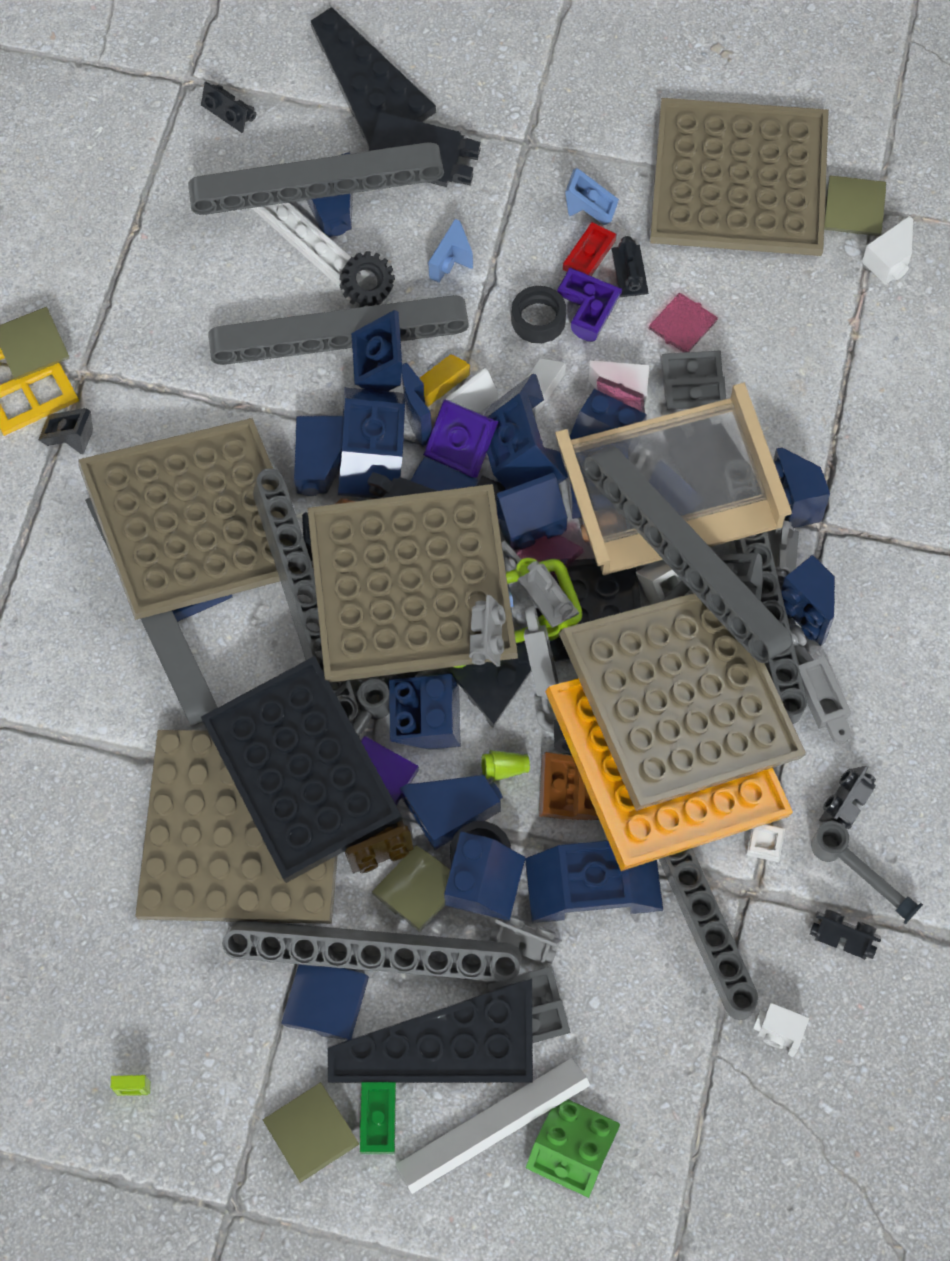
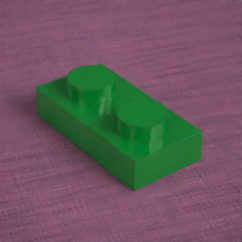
[360,1082,396,1155]

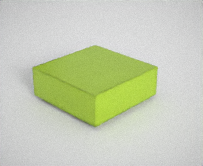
[110,1075,151,1096]

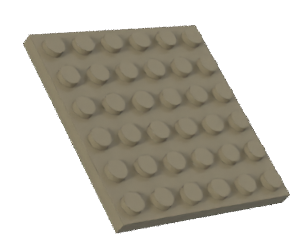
[650,98,829,256]
[78,418,313,620]
[308,484,518,682]
[559,593,806,811]
[135,730,338,924]

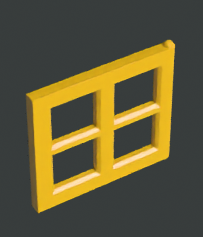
[0,348,79,436]

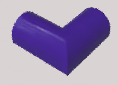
[557,268,622,342]

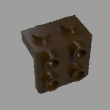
[344,820,414,874]

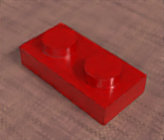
[563,222,617,276]

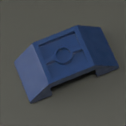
[485,374,568,490]
[338,387,405,499]
[525,841,663,923]

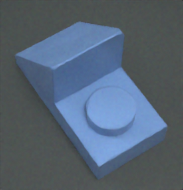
[565,168,619,225]
[428,219,473,283]

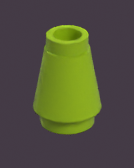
[481,750,530,782]

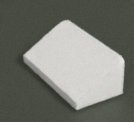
[528,359,566,418]
[441,368,499,413]

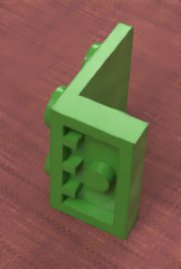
[526,1099,620,1198]

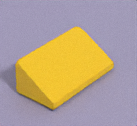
[420,354,470,407]

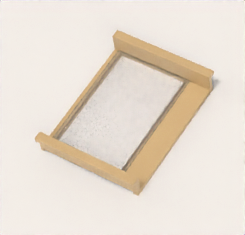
[555,382,792,575]

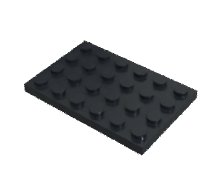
[201,656,403,883]

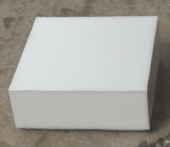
[746,824,785,862]

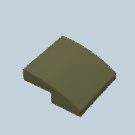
[824,175,886,236]
[0,306,70,380]
[372,845,450,933]
[262,1082,359,1183]

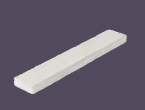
[252,202,370,291]
[395,1058,590,1194]

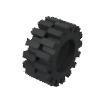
[339,251,395,308]

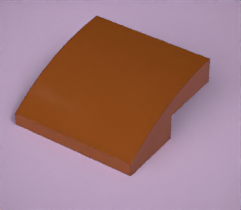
[539,752,599,820]

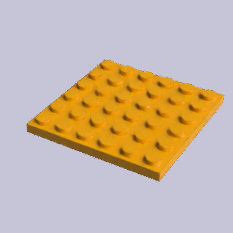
[545,678,793,871]

